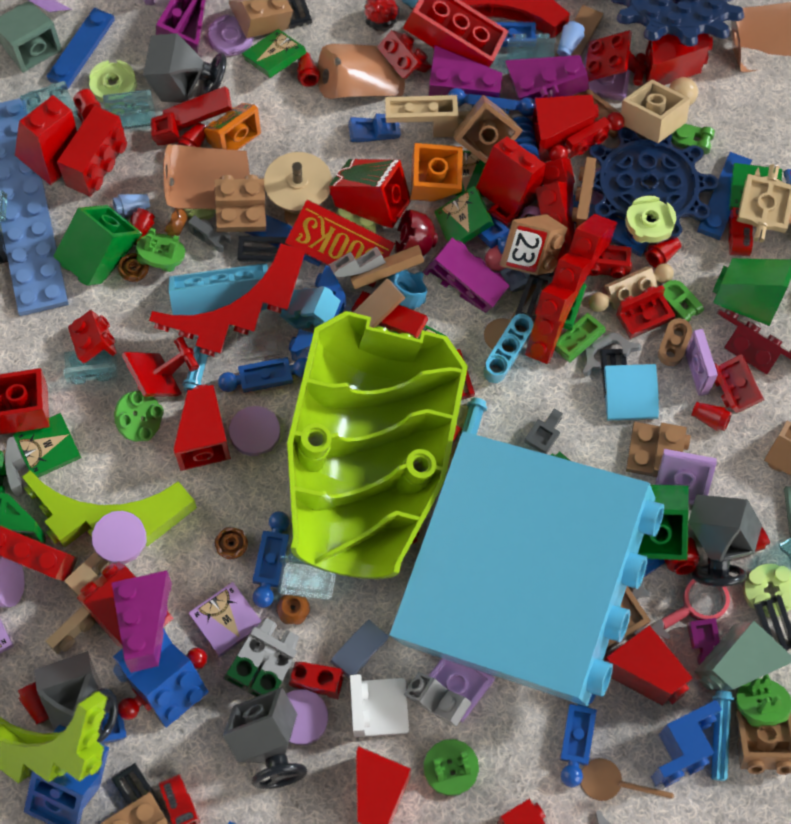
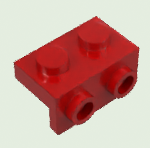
[377,30,432,79]
[588,245,632,279]
[616,285,676,339]
[68,310,117,364]
[714,354,765,413]

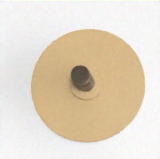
[264,152,332,214]

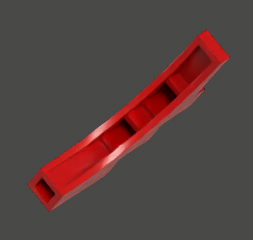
[460,0,570,40]
[524,214,617,364]
[149,244,305,357]

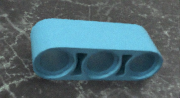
[483,314,533,383]

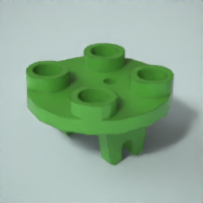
[136,228,185,272]
[114,391,164,442]
[736,674,791,727]
[424,739,479,796]

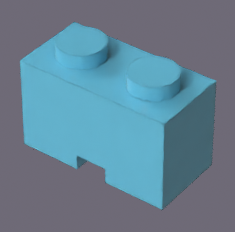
[280,286,341,329]

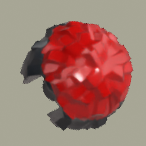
[364,0,400,31]

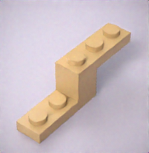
[385,95,470,137]
[46,551,111,655]

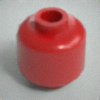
[664,536,700,575]

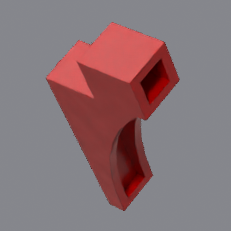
[535,158,575,274]

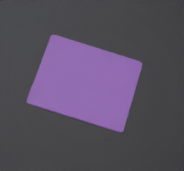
[29,0,72,12]

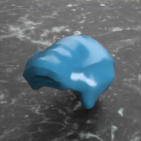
[386,270,428,310]

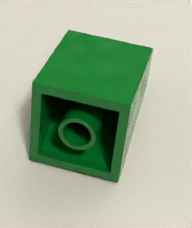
[53,205,142,286]
[712,258,791,326]
[637,484,689,560]

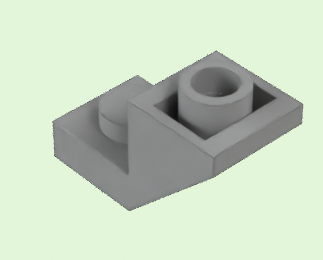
[404,672,471,726]

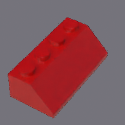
[402,0,509,67]

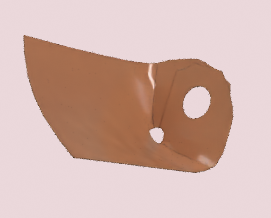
[731,2,791,72]
[317,44,405,99]
[163,144,250,209]

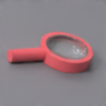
[661,579,730,630]

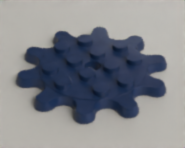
[611,0,744,46]
[580,127,719,239]

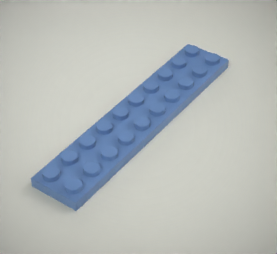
[0,98,69,316]

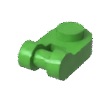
[671,124,715,154]
[663,280,704,322]

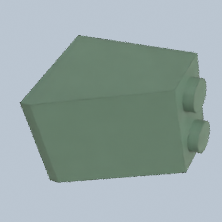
[0,0,62,73]
[694,620,791,691]

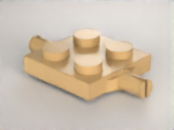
[737,164,791,243]

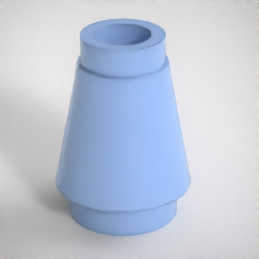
[557,21,585,56]
[112,194,150,218]

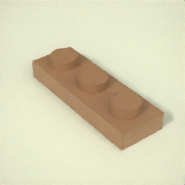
[572,157,596,228]

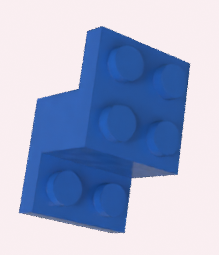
[112,628,209,728]
[651,700,722,788]
[24,724,110,824]

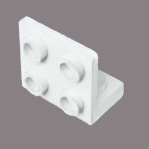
[350,675,409,737]

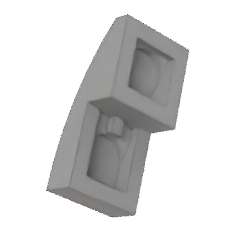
[329,247,386,277]
[5,437,27,497]

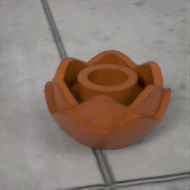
[164,208,188,236]
[118,253,149,282]
[214,527,248,560]
[276,592,310,625]

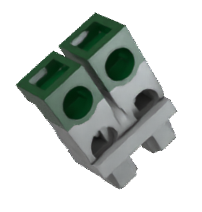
[223,618,299,697]

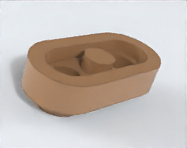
[658,318,692,366]

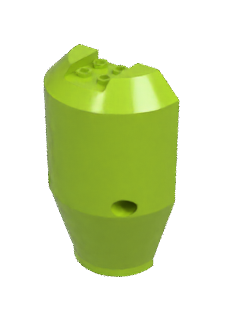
[287,311,468,579]

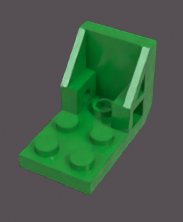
[0,450,46,544]

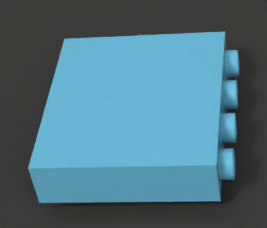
[389,431,664,707]

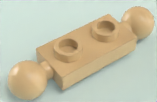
[589,264,674,312]

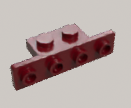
[717,309,791,375]

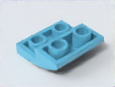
[604,364,659,421]

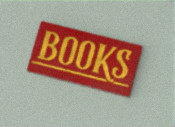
[285,199,395,288]

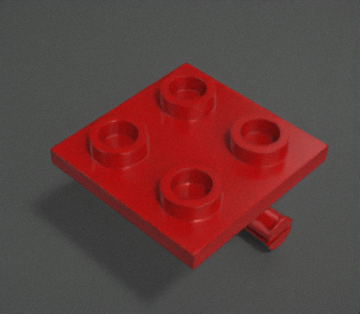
[585,30,647,86]
[122,337,199,397]

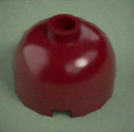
[395,209,438,256]

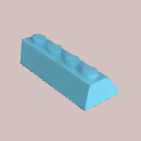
[169,263,268,315]

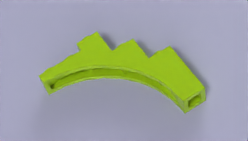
[22,470,197,548]
[0,691,107,784]

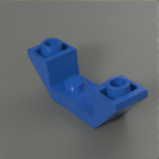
[289,265,346,361]

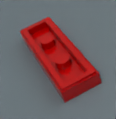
[162,86,232,131]
[351,291,428,338]

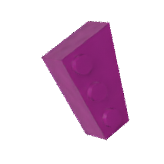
[155,0,207,55]
[429,46,502,98]
[505,55,589,101]
[422,238,510,313]
[112,570,172,673]

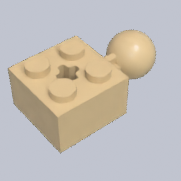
[621,77,698,143]

